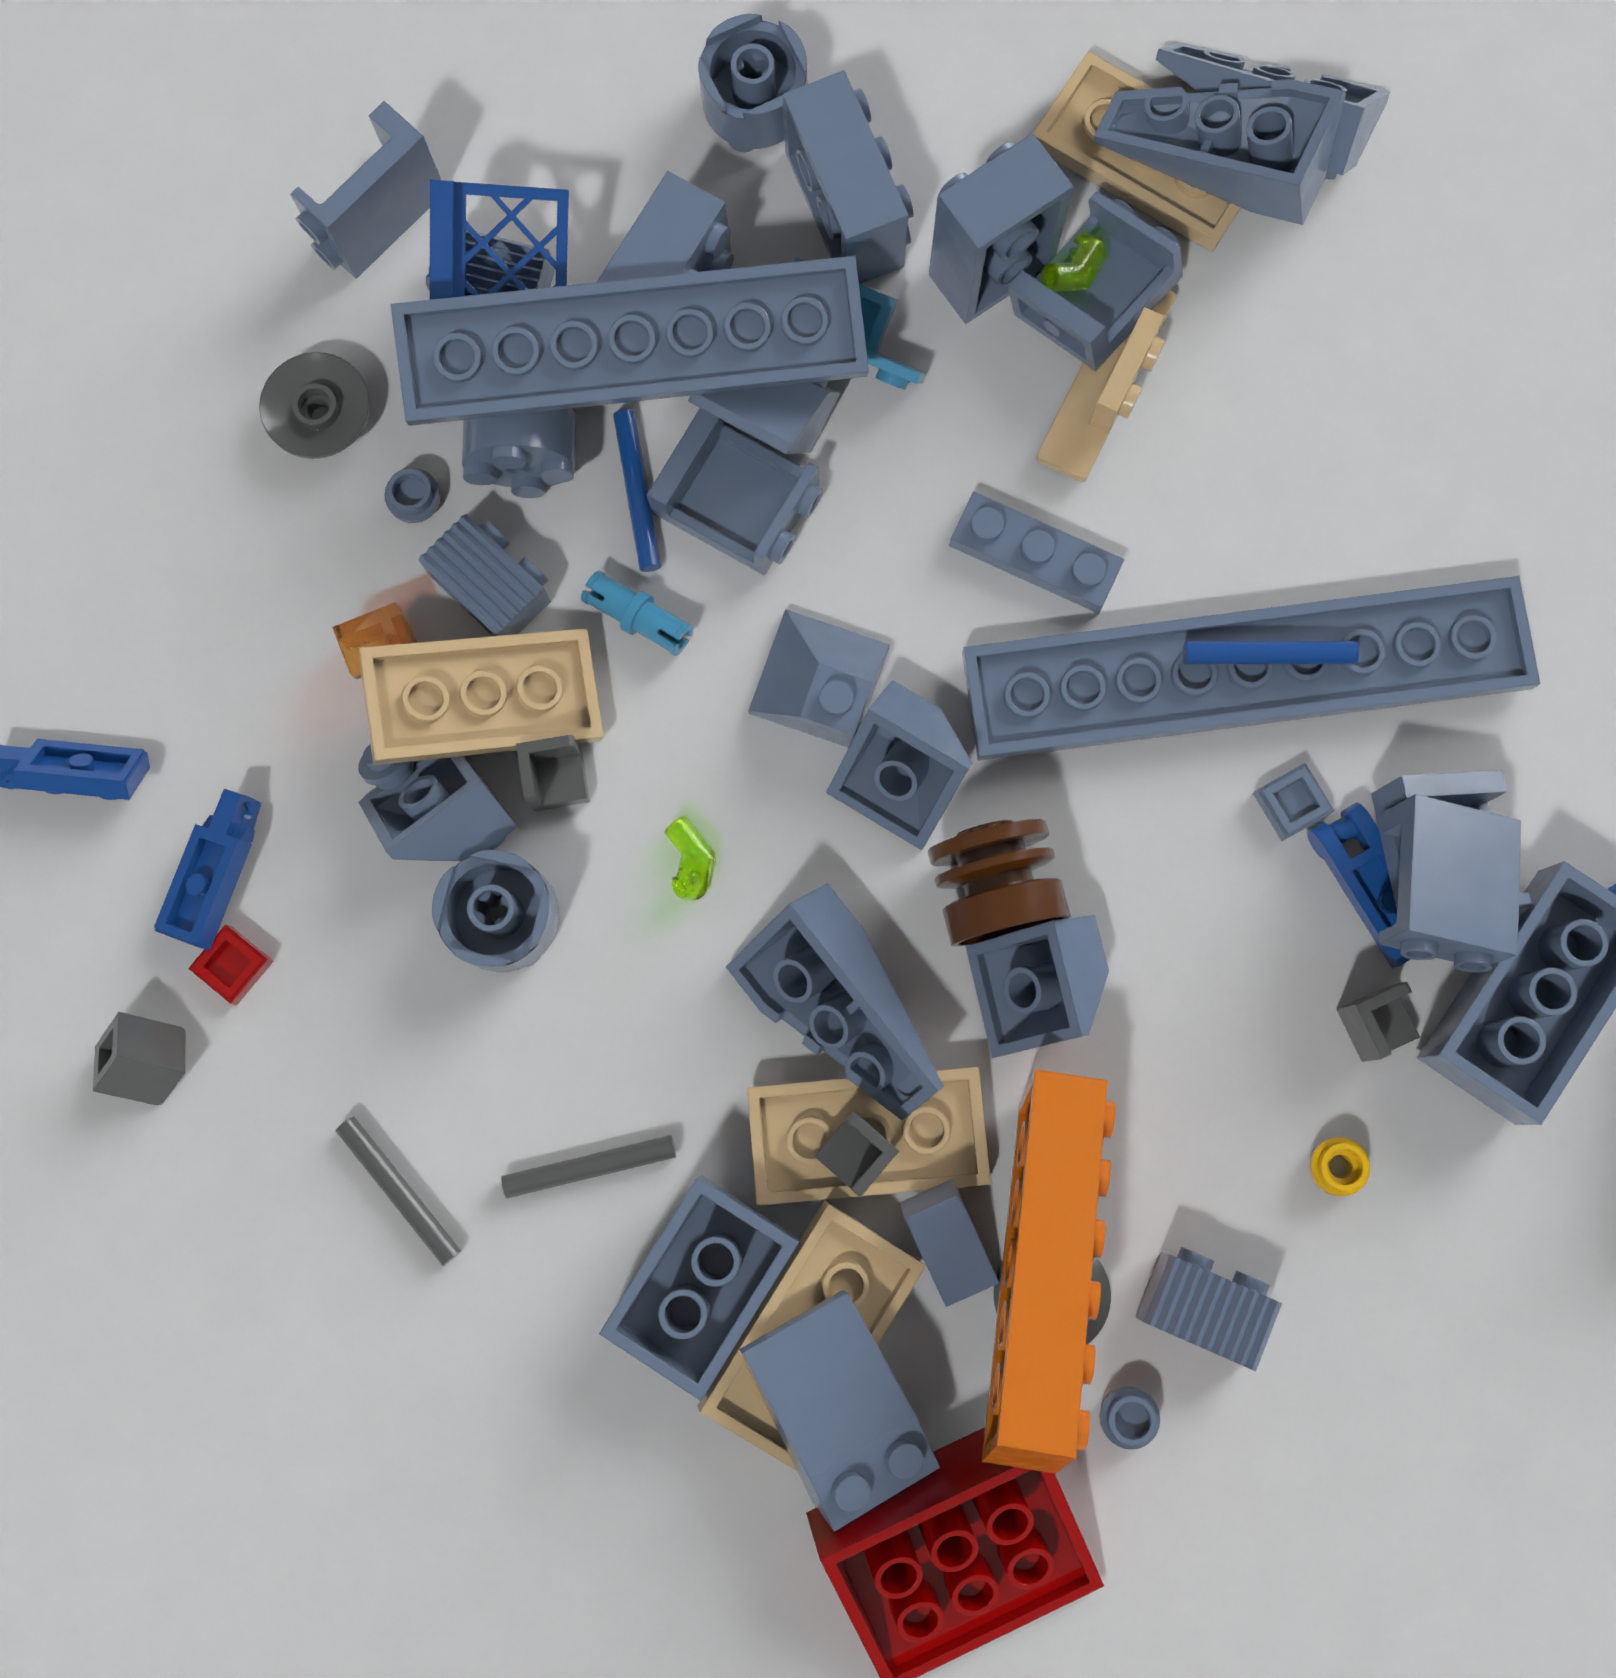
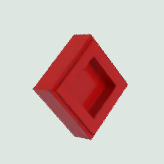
[188,924,274,1005]

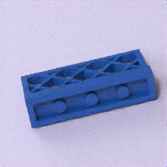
[430,179,569,300]

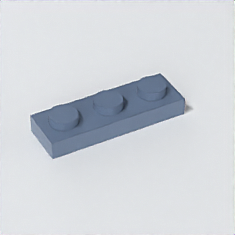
[949,491,1125,614]

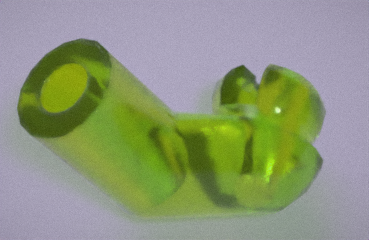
[1041,232,1107,292]
[664,815,716,900]

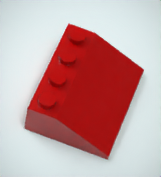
[806,1427,1104,1678]

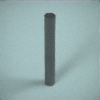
[335,1116,461,1266]
[501,1135,676,1199]

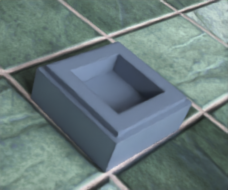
[1253,763,1335,841]

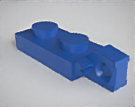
[0,739,150,800]
[154,789,261,951]

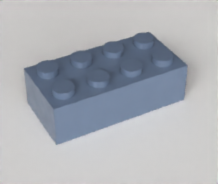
[1417,861,1616,1125]

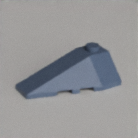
[1156,42,1390,179]
[1094,79,1345,225]
[726,883,944,1120]

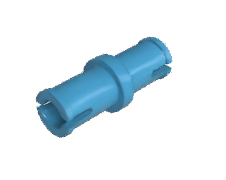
[581,570,694,656]

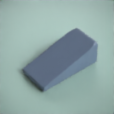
[899,1179,999,1307]

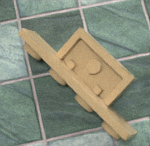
[1036,290,1176,482]

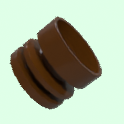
[928,819,1071,947]

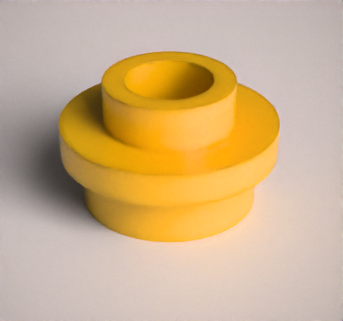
[1309,1137,1370,1196]

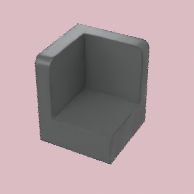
[516,735,590,811]
[1336,981,1420,1062]
[93,1011,186,1105]
[814,1111,899,1197]

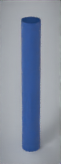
[613,409,661,572]
[1183,641,1359,664]

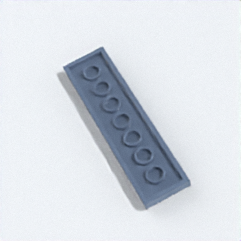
[390,256,869,426]

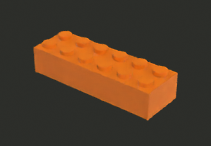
[982,1069,1116,1474]

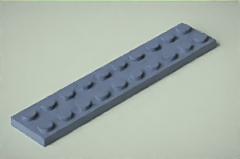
[962,576,1540,761]

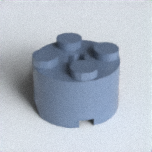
[698,14,808,153]
[462,408,576,498]
[432,850,559,972]

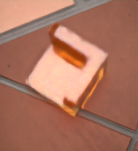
[332,602,418,679]

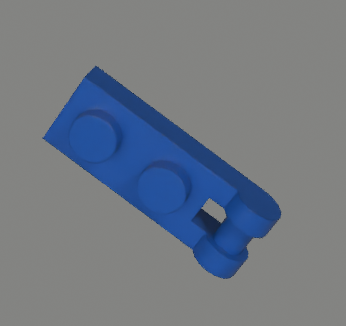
[1307,803,1411,968]

